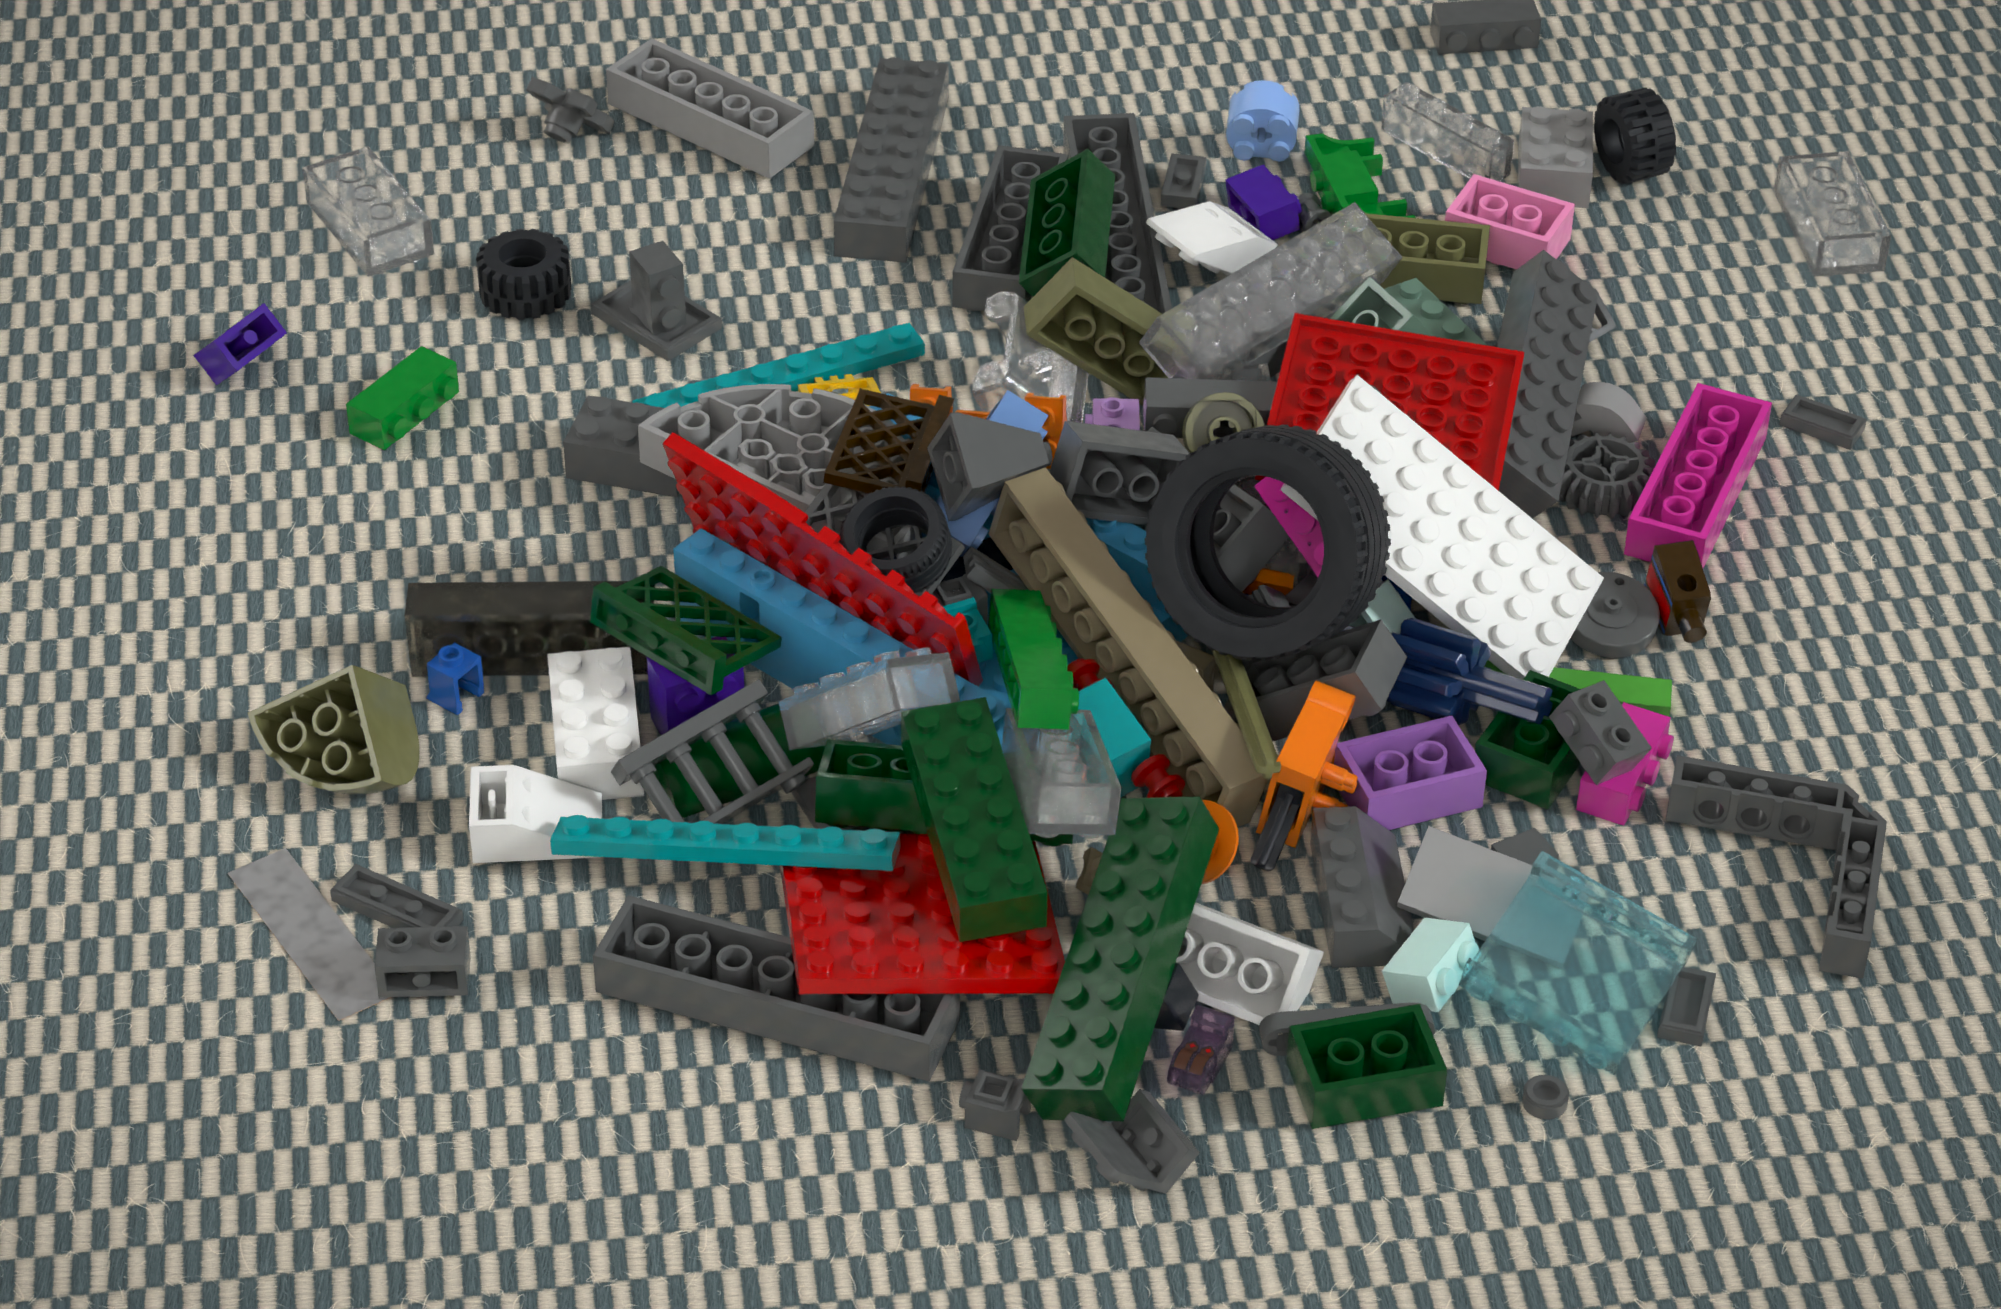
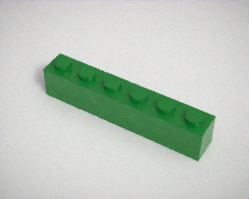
[988,588,1079,730]

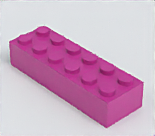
[1624,383,1772,568]

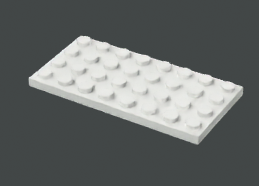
[1280,375,1604,680]

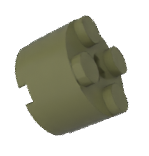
[1182,392,1264,453]

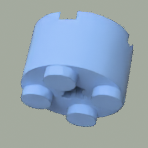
[1226,80,1299,162]

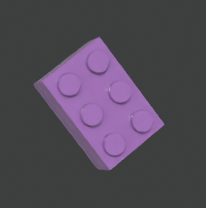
[1334,716,1487,830]

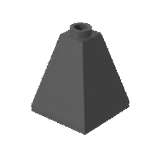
[927,412,1052,522]

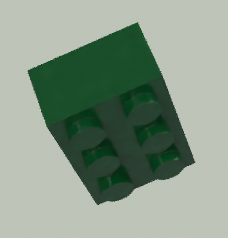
[1475,670,1581,810]
[1286,1004,1447,1129]

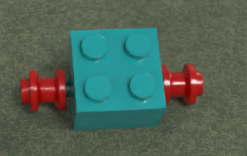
[1058,658,1185,806]

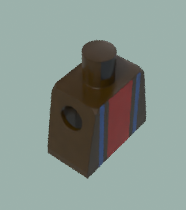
[1644,540,1711,643]

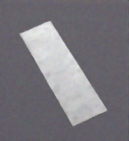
[227,848,391,1021]

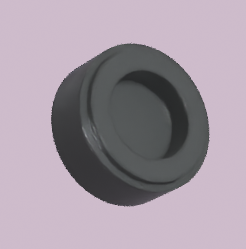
[1522,1075,1569,1119]

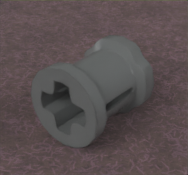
[1297,193,1334,239]

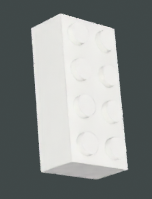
[547,647,644,800]

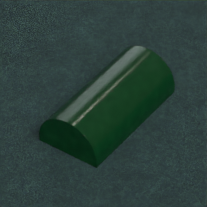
[654,696,827,818]

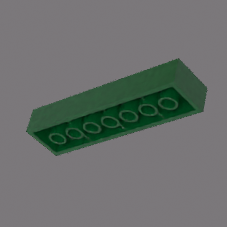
[1021,796,1219,1121]

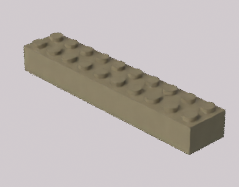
[989,467,1268,827]

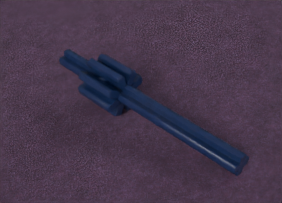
[1242,592,1553,725]

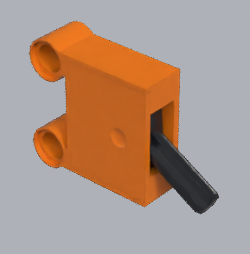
[1250,680,1358,871]

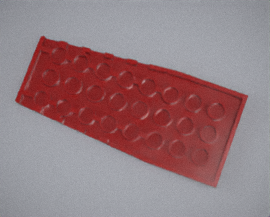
[662,432,983,686]

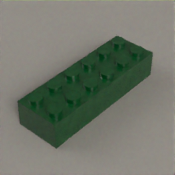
[901,697,1048,942]
[815,739,1082,847]

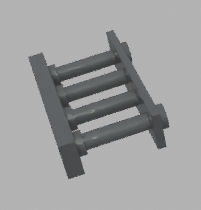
[611,679,814,824]

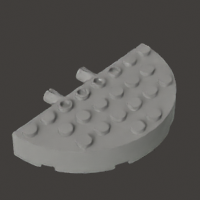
[638,384,926,560]

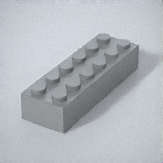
[606,38,814,179]

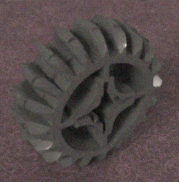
[1559,432,1655,520]

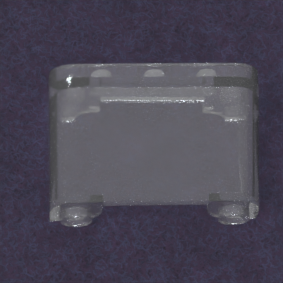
[972,291,1089,423]

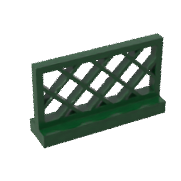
[590,566,782,695]

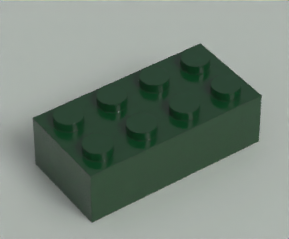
[1019,149,1115,297]

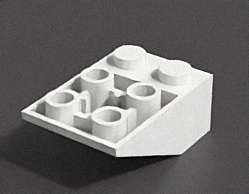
[1146,201,1278,281]
[469,765,602,863]

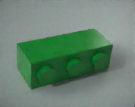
[346,346,459,451]

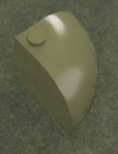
[248,665,419,795]

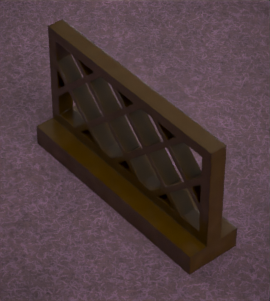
[823,389,955,493]

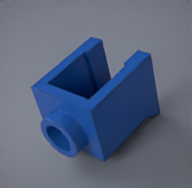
[426,642,485,715]

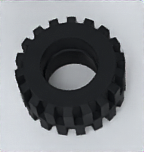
[1594,87,1676,184]
[476,229,572,320]

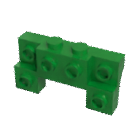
[1304,133,1416,226]

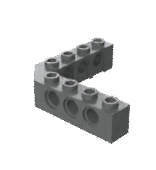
[1666,755,1887,979]

